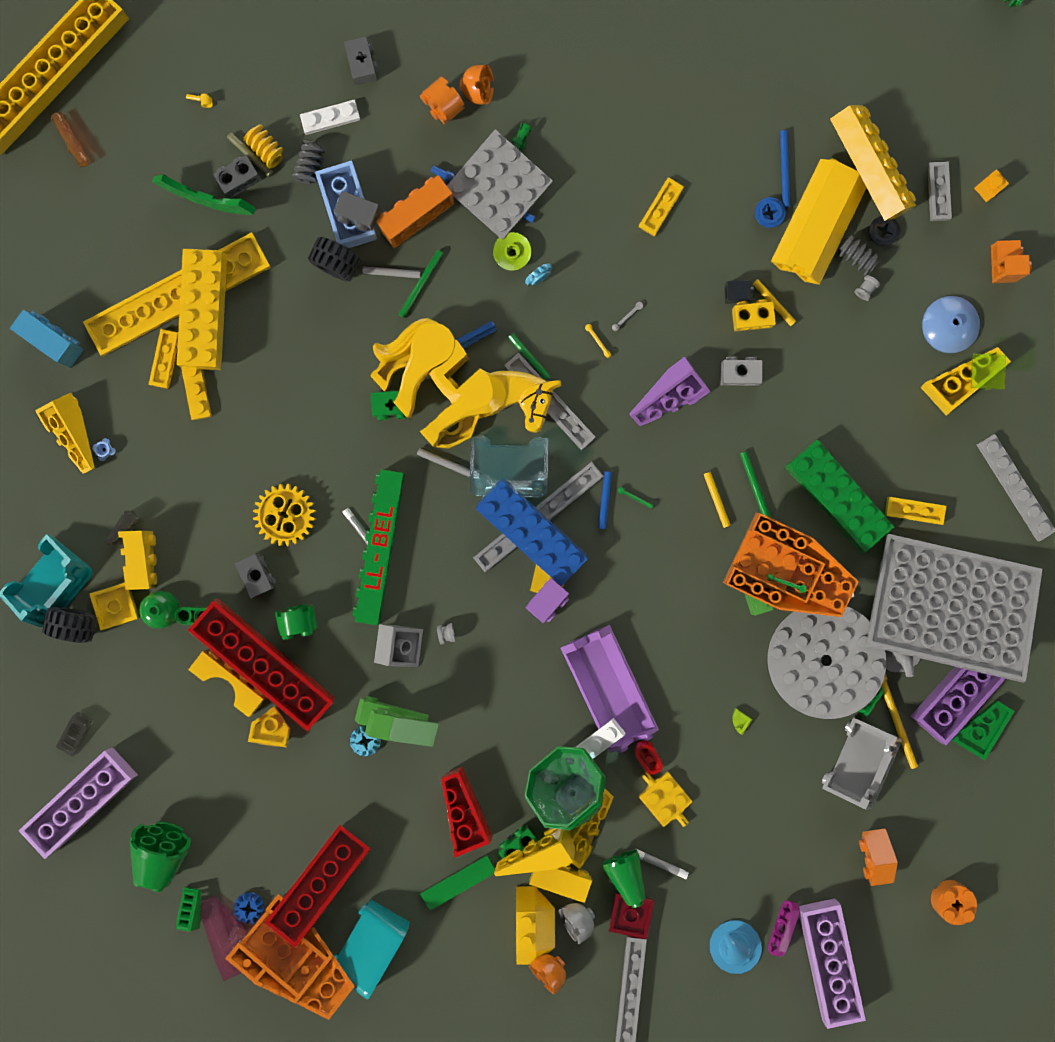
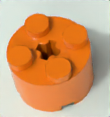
[420,77,465,124]
[931,880,977,925]

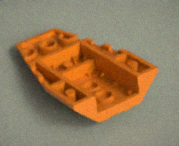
[225,894,355,1020]

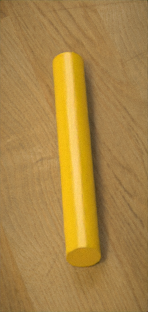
[753,279,796,326]
[703,472,731,528]

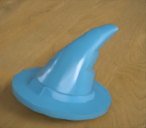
[710,920,762,974]

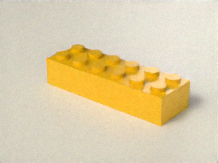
[830,105,916,221]
[177,249,227,370]

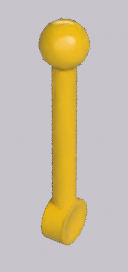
[585,324,611,358]

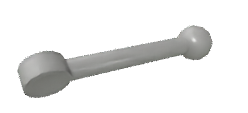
[612,302,643,331]

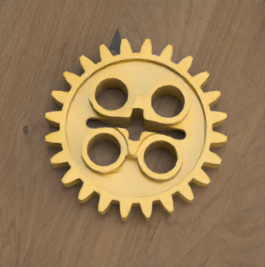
[253,484,316,546]

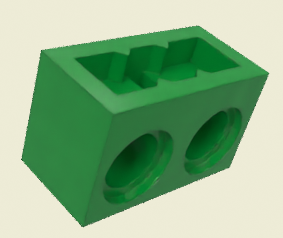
[498,825,540,859]

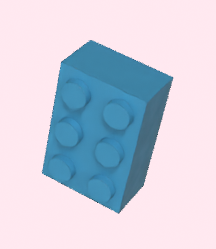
[9,310,84,368]

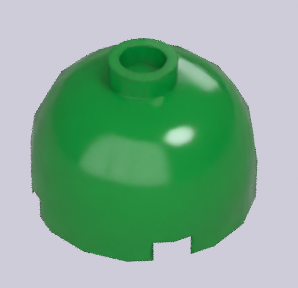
[139,591,180,629]

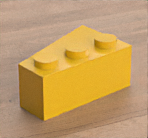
[118,531,157,590]

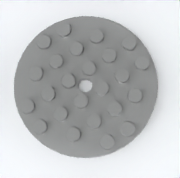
[767,607,886,719]

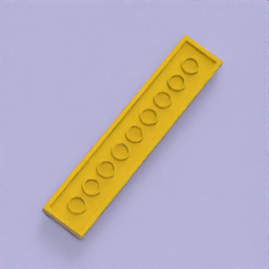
[83,232,271,356]

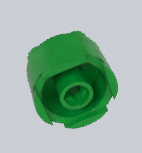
[275,604,318,640]

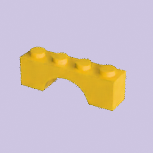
[188,650,267,717]

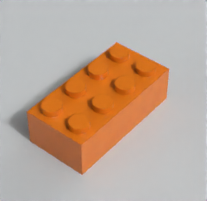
[376,175,455,249]

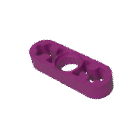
[768,901,800,957]

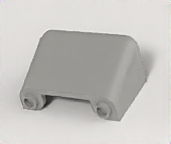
[822,718,902,810]

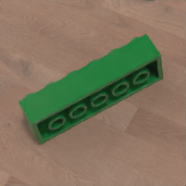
[784,440,894,552]

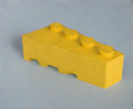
[920,347,1011,416]

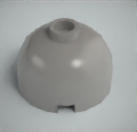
[559,903,595,944]

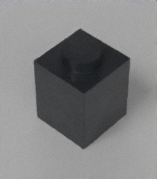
[724,280,754,304]

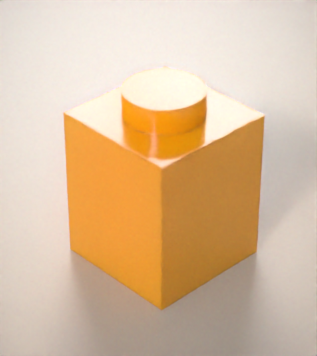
[974,169,1009,202]

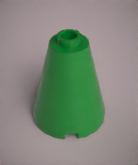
[602,850,646,908]

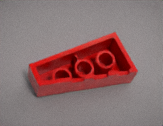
[441,766,493,858]

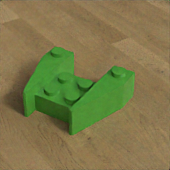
[355,696,439,747]

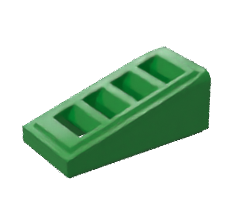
[176,887,201,932]

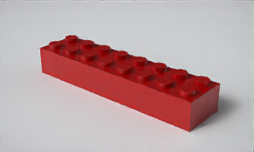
[187,598,335,731]

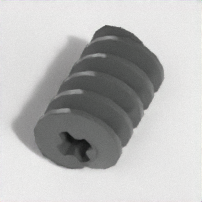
[291,140,326,185]
[839,234,881,276]

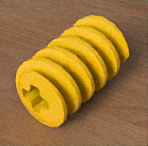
[243,125,284,169]

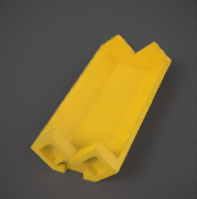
[771,158,867,285]

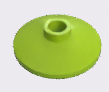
[493,232,531,271]

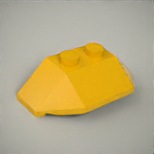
[516,886,555,965]

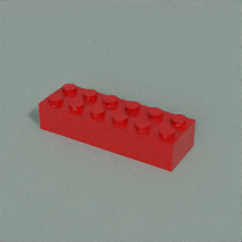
[264,825,371,948]

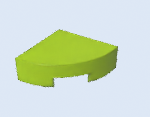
[732,708,753,735]

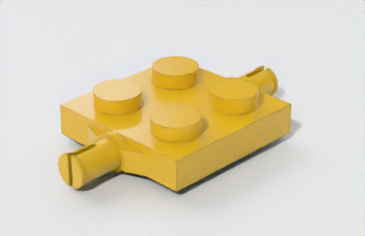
[638,772,693,827]

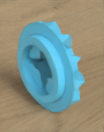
[525,263,552,286]
[350,725,381,756]

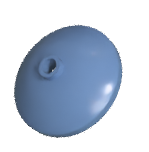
[922,296,980,353]

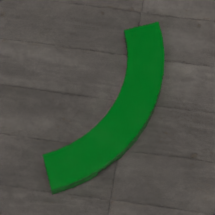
[152,174,256,215]

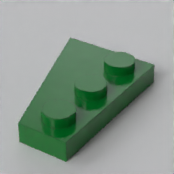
[951,700,1014,760]

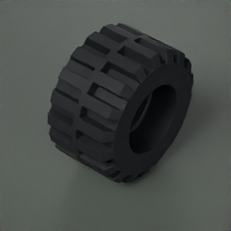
[307,237,361,281]
[42,607,97,643]

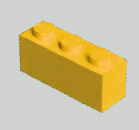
[529,866,592,903]

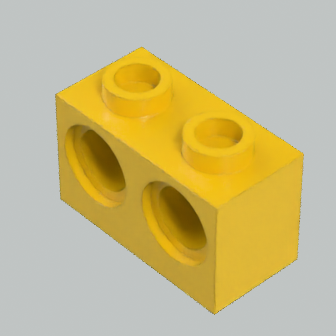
[732,299,776,332]

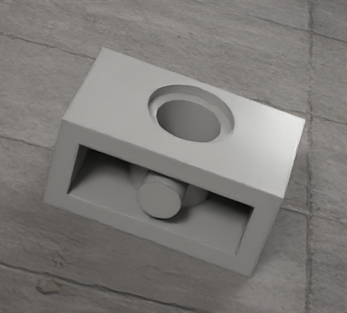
[721,357,762,386]

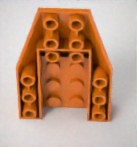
[723,513,859,617]

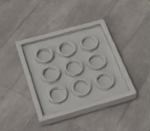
[447,129,553,240]

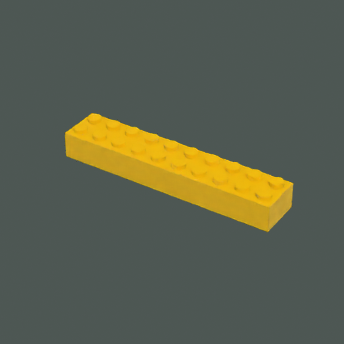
[0,0,130,156]

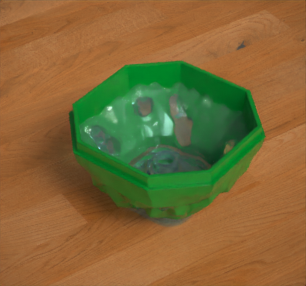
[525,746,606,830]

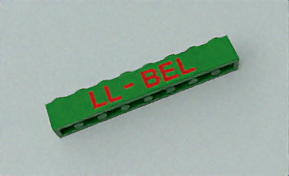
[352,469,405,625]

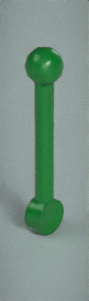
[618,487,654,509]
[767,573,807,593]

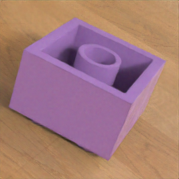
[525,578,569,623]

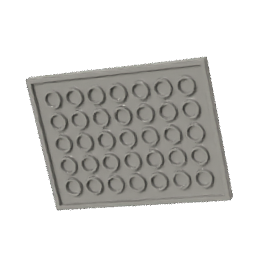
[866,534,1042,683]

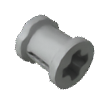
[854,275,880,301]

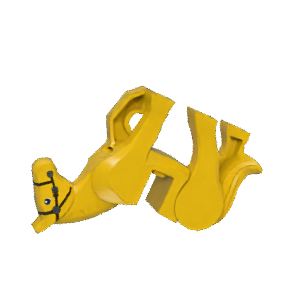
[370,318,561,449]

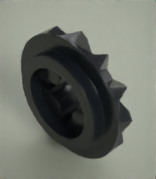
[869,216,900,246]

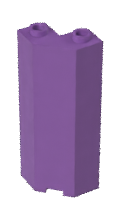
[561,625,659,753]

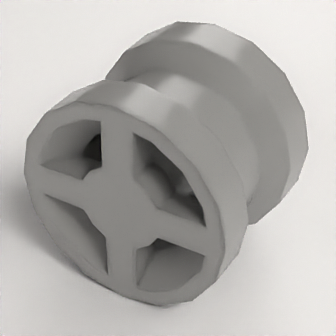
[437,623,456,645]

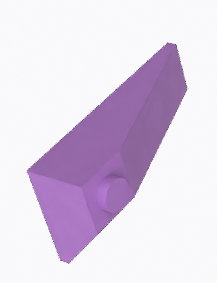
[630,357,711,426]

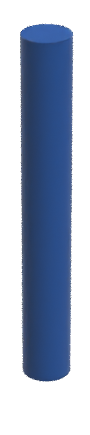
[598,471,612,529]

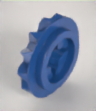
[755,197,786,228]
[233,892,265,924]

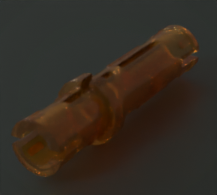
[51,112,90,167]

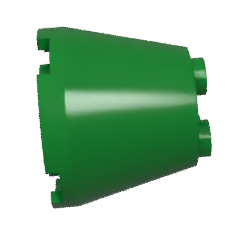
[130,821,191,892]

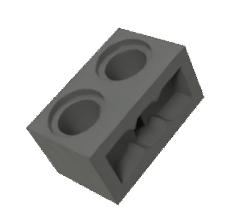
[213,155,262,198]

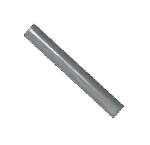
[363,266,421,278]
[417,448,472,477]

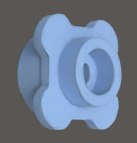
[92,438,116,461]

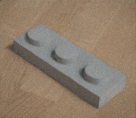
[927,162,952,221]

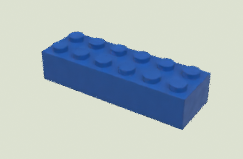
[476,477,588,586]

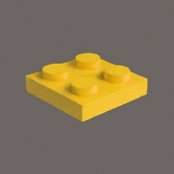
[90,583,140,630]

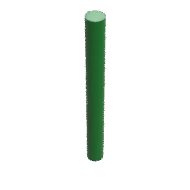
[398,250,444,319]
[740,451,771,518]

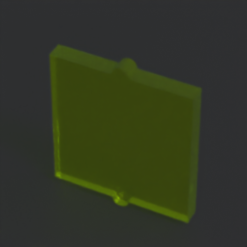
[971,353,1006,391]

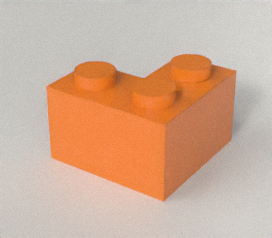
[991,240,1032,283]
[859,828,898,886]

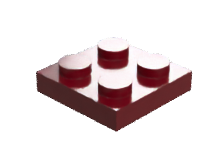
[608,892,654,939]

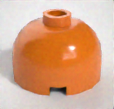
[460,64,494,105]
[529,954,566,995]

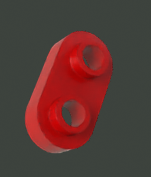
[634,741,663,774]

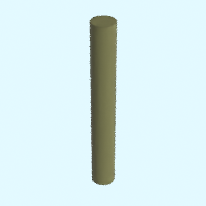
[227,132,273,177]

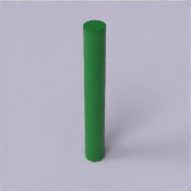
[508,333,551,381]

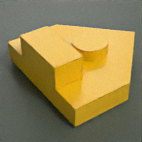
[248,706,291,748]

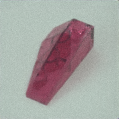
[201,895,248,981]

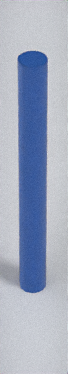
[780,130,790,208]

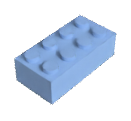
[315,161,377,248]

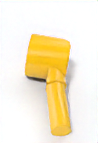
[186,94,213,108]

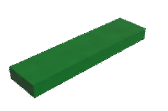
[420,854,495,910]

